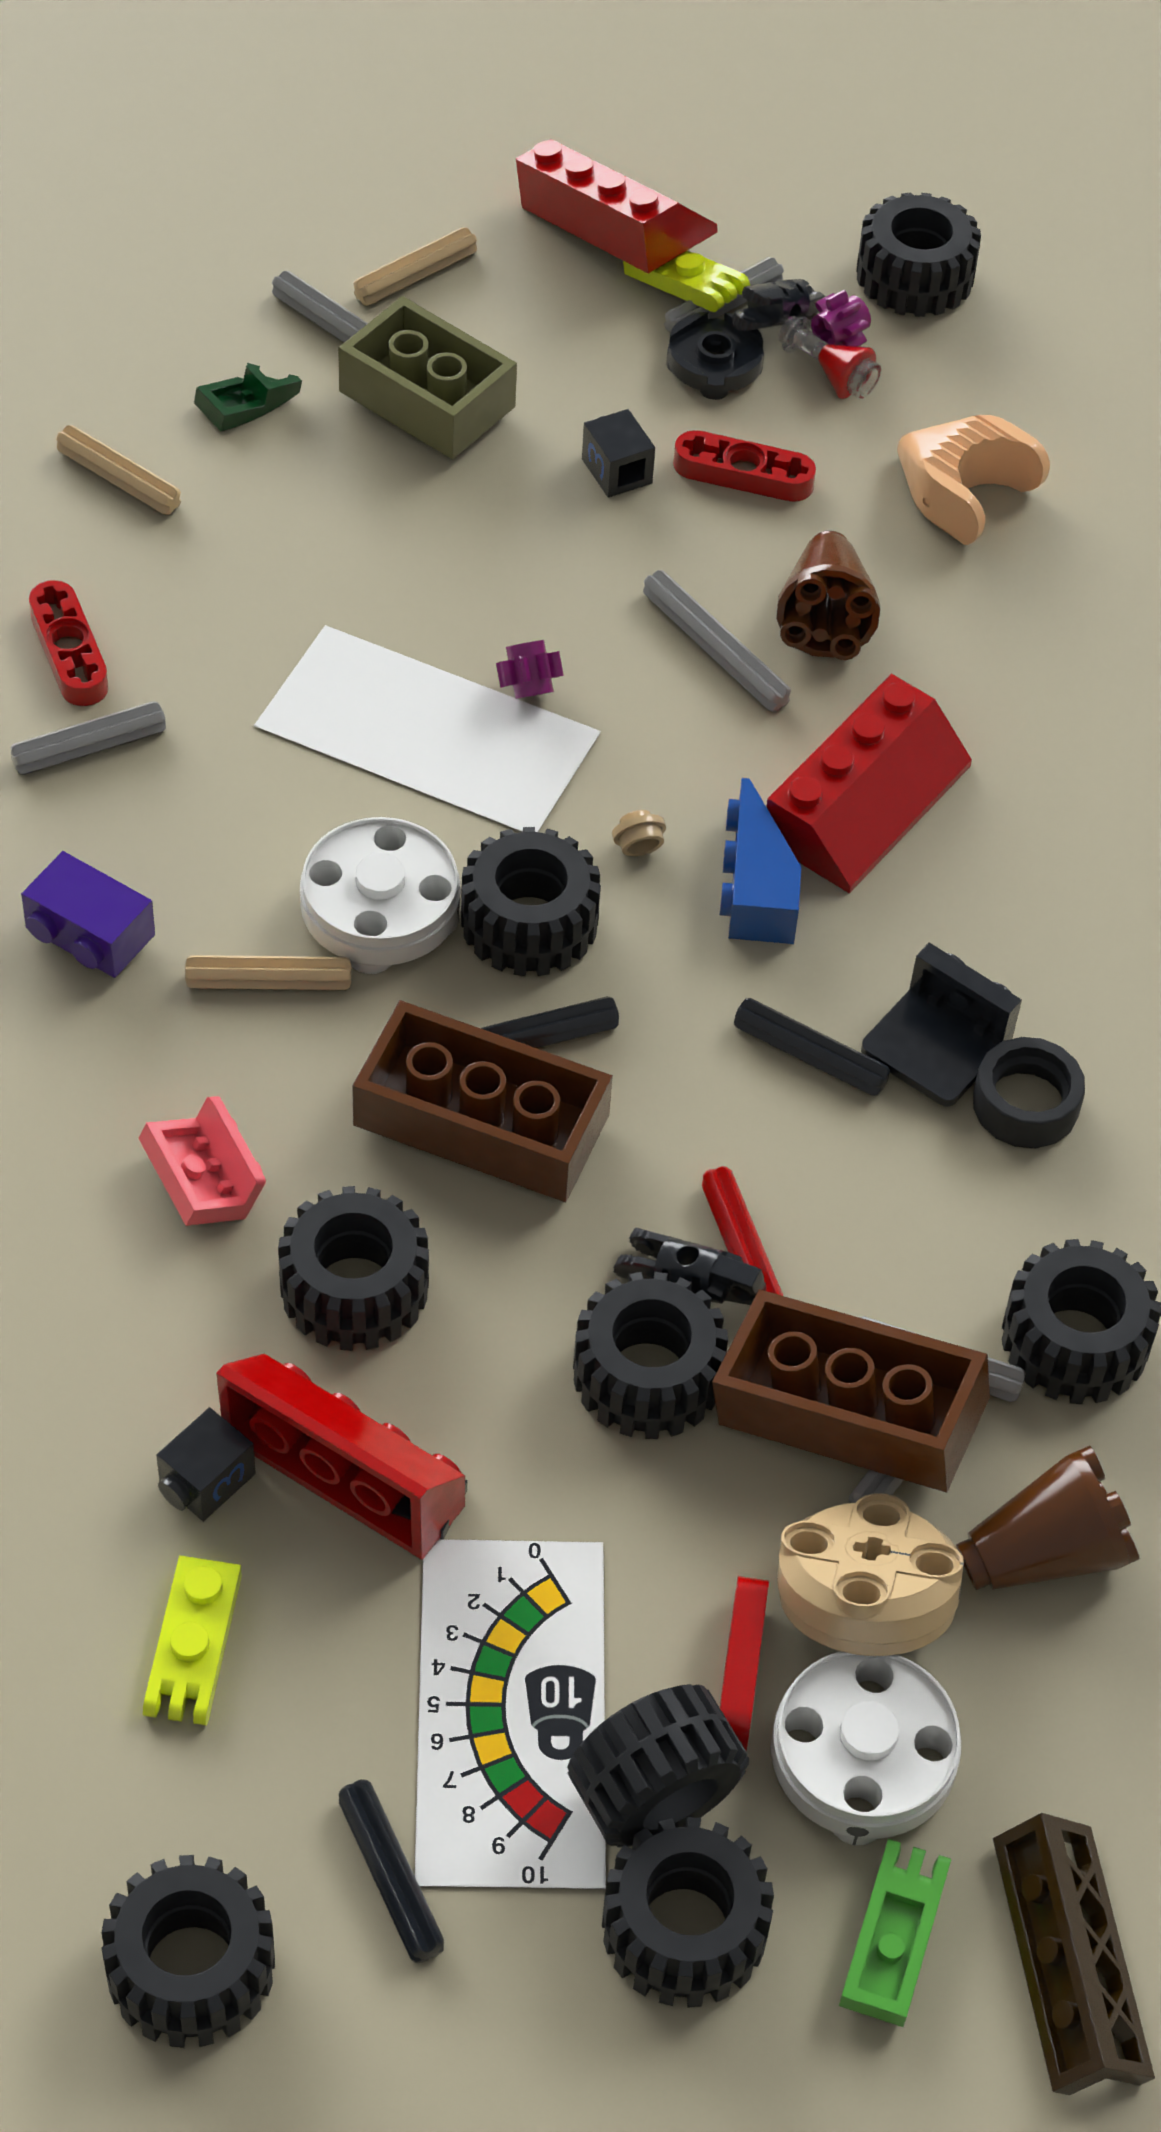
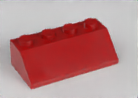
[515,139,718,273]
[766,673,972,894]
[216,1353,465,1560]

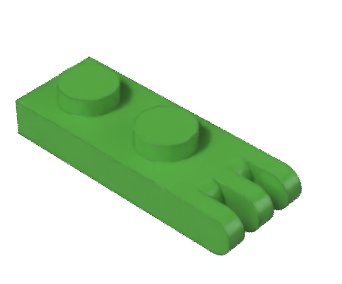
[839,1838,951,2027]

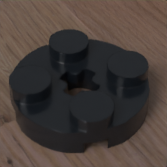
[666,312,764,400]

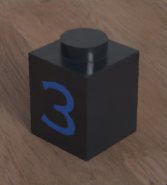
[582,409,655,498]
[156,1407,256,1522]

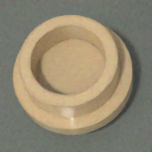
[612,810,666,856]

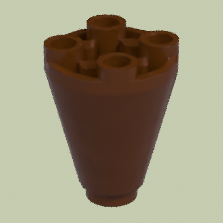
[776,531,880,660]
[956,1446,1140,1590]

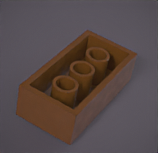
[352,1000,613,1203]
[712,1289,990,1493]

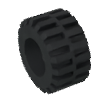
[856,192,981,317]
[461,827,601,976]
[278,1186,429,1351]
[1001,1239,1161,1404]
[573,1272,728,1439]
[567,1684,749,1848]
[602,1817,774,2008]
[101,1855,275,2048]

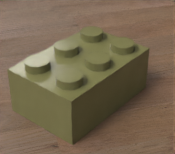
[338,296,517,460]

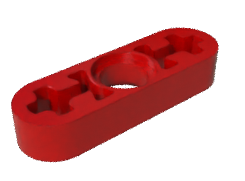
[673,430,816,502]
[29,580,108,706]
[719,1576,769,1752]

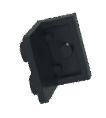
[861,942,1022,1107]

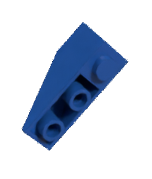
[719,778,801,944]

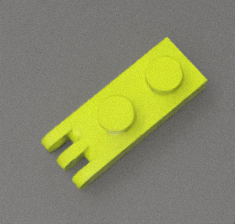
[623,250,750,312]
[143,1555,242,1726]

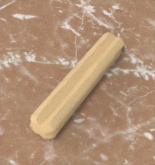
[353,227,477,306]
[56,425,181,515]
[185,955,351,990]

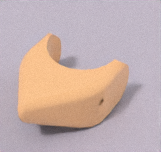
[897,415,1050,545]

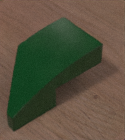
[194,363,302,432]

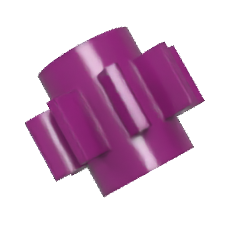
[811,290,871,347]
[496,640,564,699]

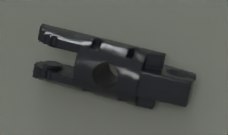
[732,279,825,331]
[613,1227,766,1305]

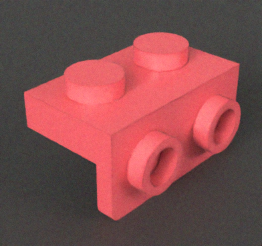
[138,1096,266,1226]

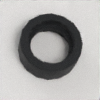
[973,1037,1085,1149]

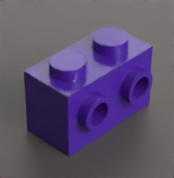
[21,850,155,978]

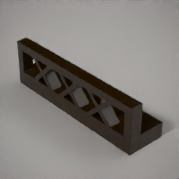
[993,1813,1155,2095]

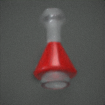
[778,316,881,399]

